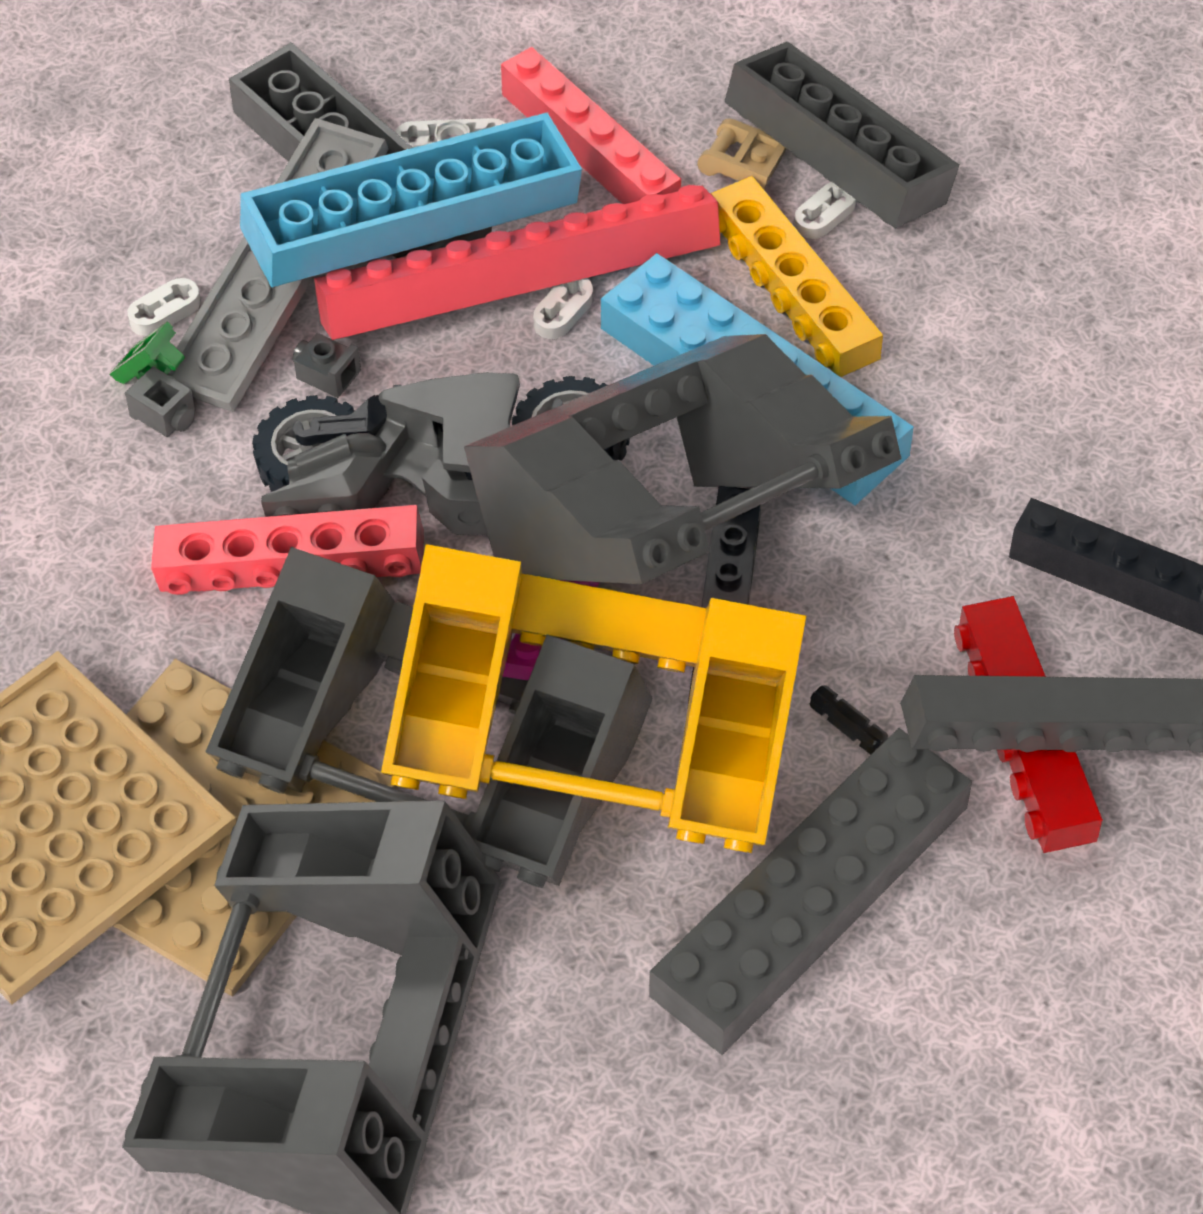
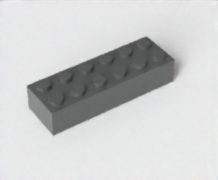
[724,41,960,229]

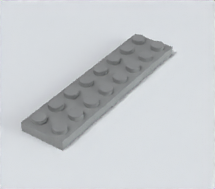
[168,118,389,412]

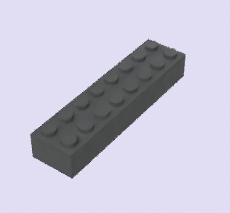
[229,42,492,259]
[649,728,972,1055]

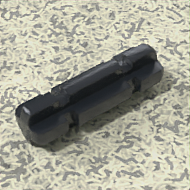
[809,685,888,755]

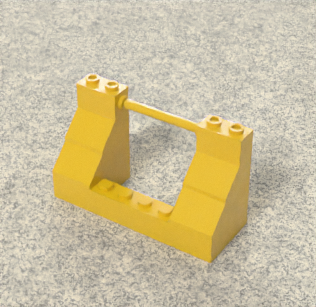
[381,544,806,853]

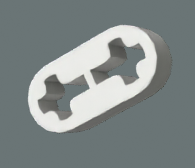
[794,182,856,239]
[128,278,200,336]
[533,278,593,339]

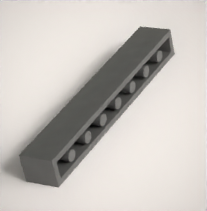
[900,675,1203,753]

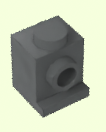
[292,333,361,398]
[125,366,195,437]

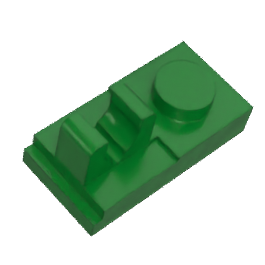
[109,322,185,384]

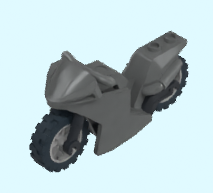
[252,372,630,535]

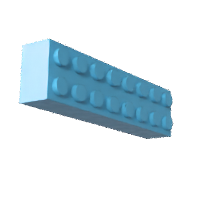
[240,112,582,288]
[601,253,914,505]

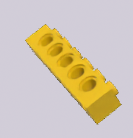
[711,176,883,377]

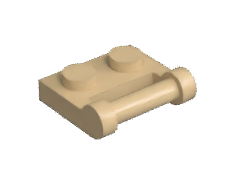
[697,118,786,189]

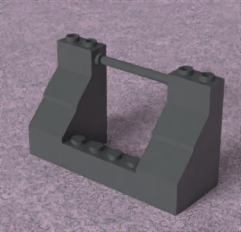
[464,334,901,584]
[206,547,653,888]
[122,800,502,1214]

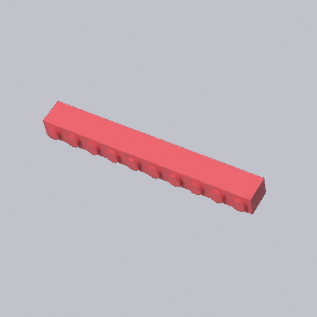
[314,185,720,340]

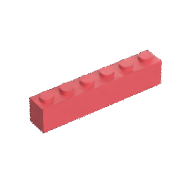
[501,47,681,204]

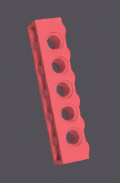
[151,505,424,595]

